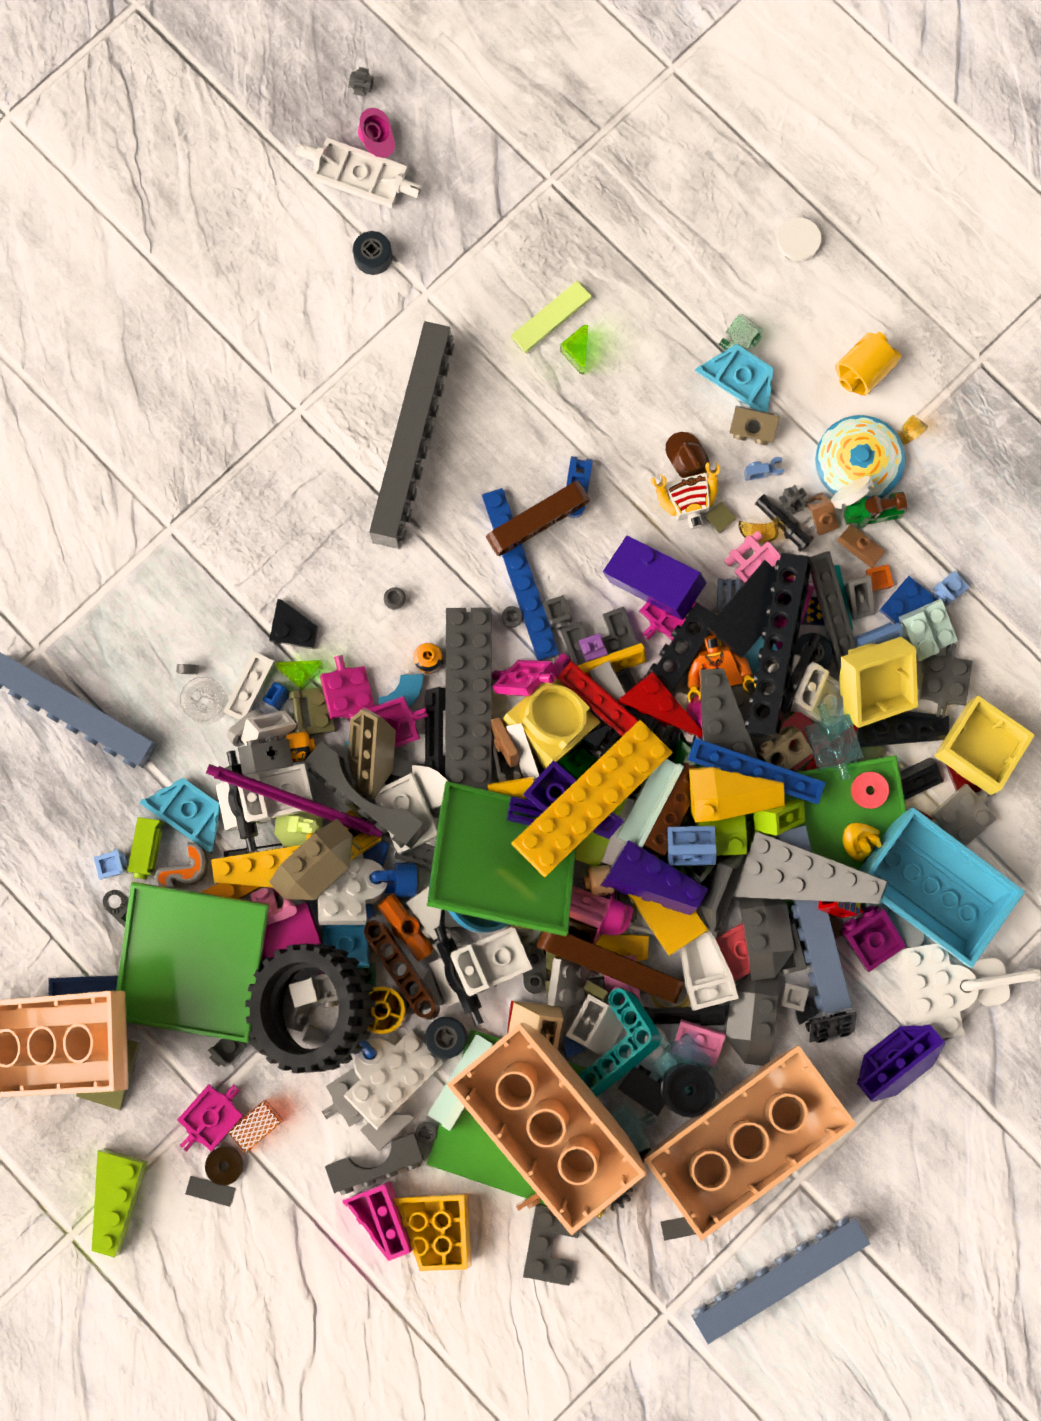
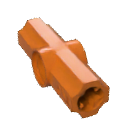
[377,894,434,962]

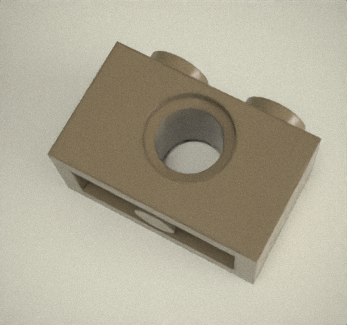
[729,405,780,445]

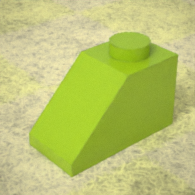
[753,799,805,836]

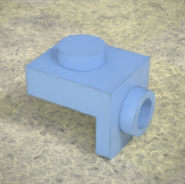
[94,849,129,880]

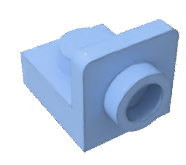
[933,570,969,606]

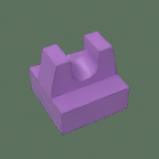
[579,633,608,662]

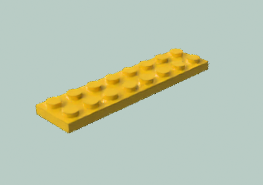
[511,720,673,878]

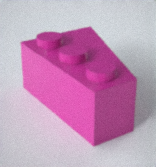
[342,1180,412,1261]

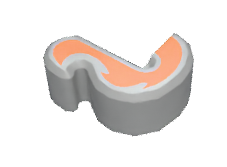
[154,842,208,889]

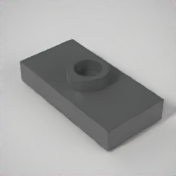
[394,843,435,871]

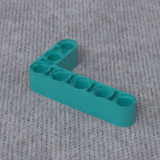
[579,988,661,1097]

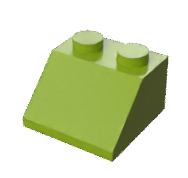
[697,815,747,856]

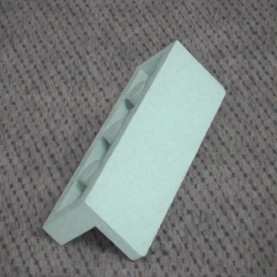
[616,759,684,848]
[428,1035,494,1131]

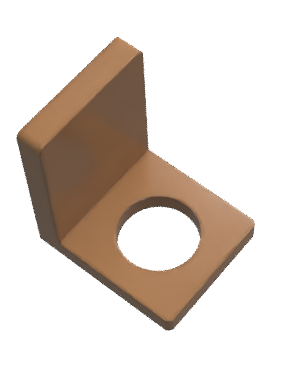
[805,492,839,536]
[516,1192,541,1211]

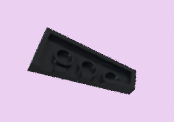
[856,711,949,748]

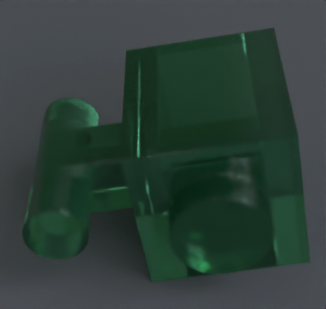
[718,314,764,350]

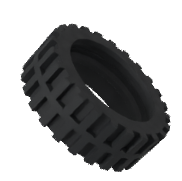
[245,944,376,1073]

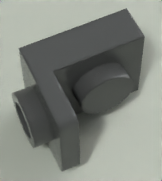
[208,1038,247,1067]

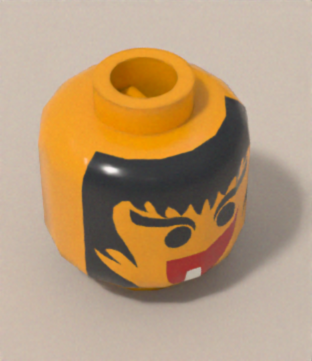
[413,643,443,674]
[285,731,316,763]

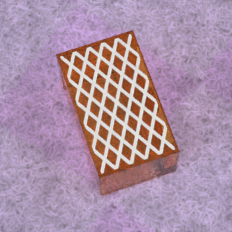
[227,1100,284,1154]

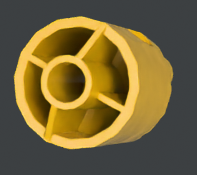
[835,332,901,396]
[368,986,408,1034]

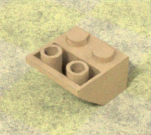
[508,1001,563,1050]

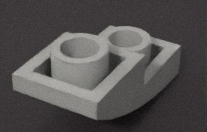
[589,660,628,707]

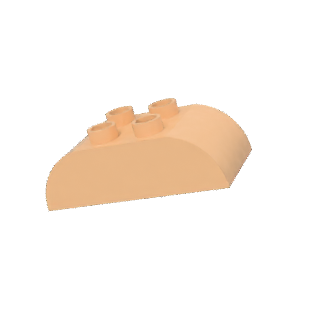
[0,991,129,1097]
[446,1022,646,1235]
[644,1045,857,1241]

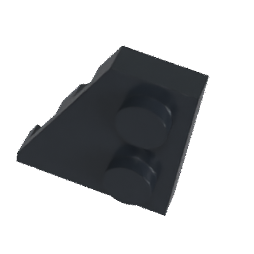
[269,599,318,649]

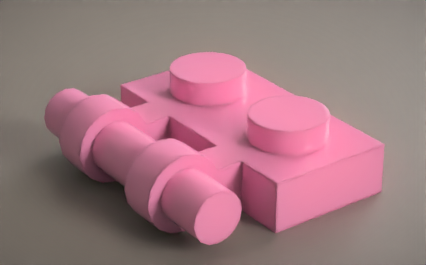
[723,531,781,583]

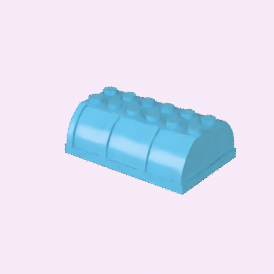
[860,808,1025,968]

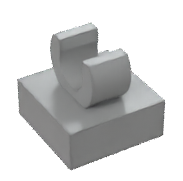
[780,983,809,1012]

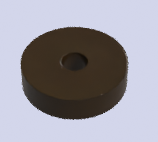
[205,1146,244,1186]

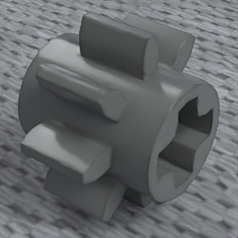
[349,67,374,97]
[779,485,809,514]

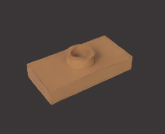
[837,524,886,568]
[491,717,518,768]

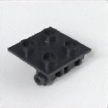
[805,1011,857,1043]

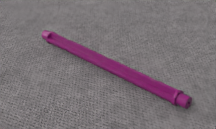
[206,764,382,838]

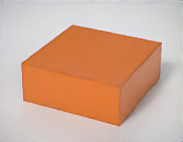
[865,564,894,592]

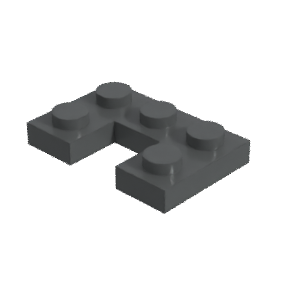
[560,606,638,666]
[523,1205,579,1286]

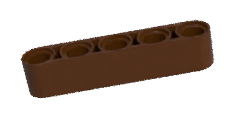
[486,481,591,556]
[364,920,440,1020]

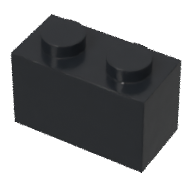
[617,1065,665,1116]

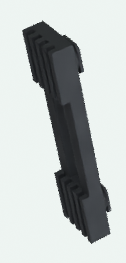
[424,687,446,778]
[633,1004,725,1026]

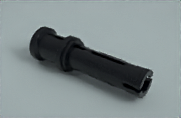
[755,494,814,552]

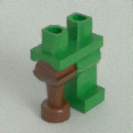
[843,492,907,528]

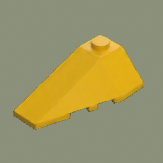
[689,767,785,823]

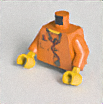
[688,635,756,703]

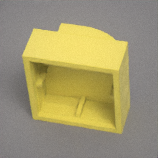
[839,637,918,728]
[502,677,600,770]
[934,696,1035,795]

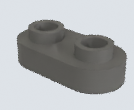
[523,947,547,994]

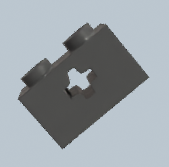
[238,736,293,775]

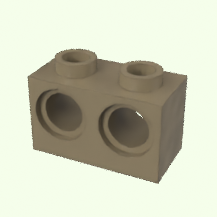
[755,726,813,770]

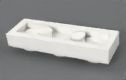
[223,652,275,720]

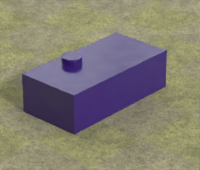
[603,535,707,621]

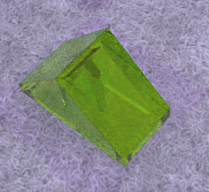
[560,325,588,374]
[275,660,323,691]

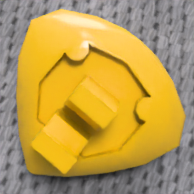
[842,823,882,862]

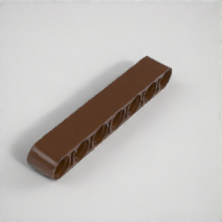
[537,931,685,1004]

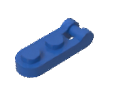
[566,456,593,518]

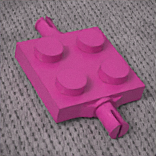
[639,601,698,641]
[320,655,375,721]
[492,660,555,696]
[367,696,428,748]
[177,1084,244,1152]

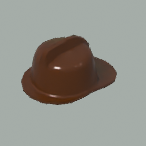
[665,432,709,478]

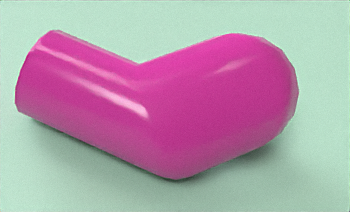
[552,653,571,678]

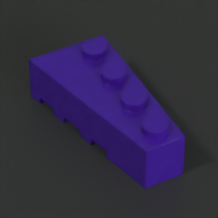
[600,840,708,915]

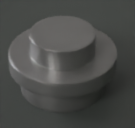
[383,587,406,610]

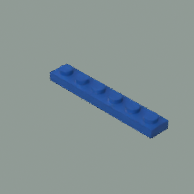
[688,738,826,804]

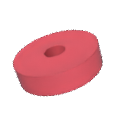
[851,772,889,809]

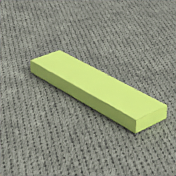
[511,281,592,354]

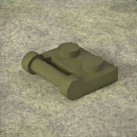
[288,687,336,736]

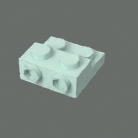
[898,599,958,661]

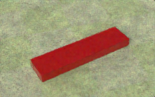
[556,661,639,736]

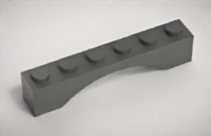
[304,741,428,848]

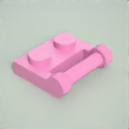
[250,887,297,925]

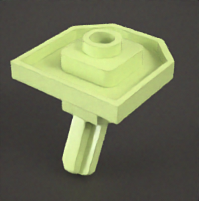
[274,811,323,847]

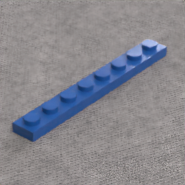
[482,488,559,661]

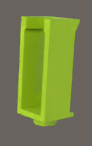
[127,817,164,880]

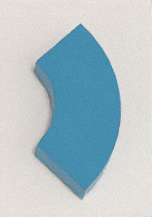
[379,674,424,708]

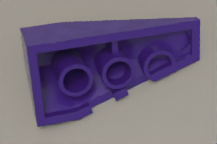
[523,760,624,839]

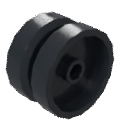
[659,1063,716,1118]

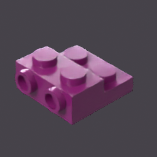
[840,905,906,972]

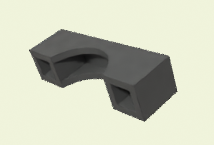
[325,1132,424,1196]

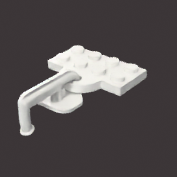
[900,943,1041,1038]

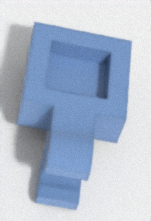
[744,457,784,481]

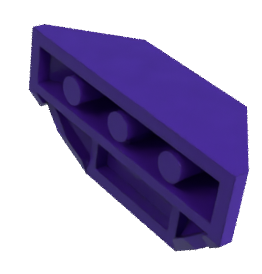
[857,1025,946,1102]

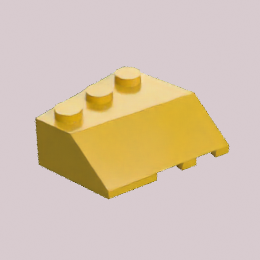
[394,1193,472,1271]

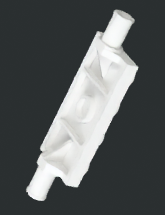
[296,138,422,208]

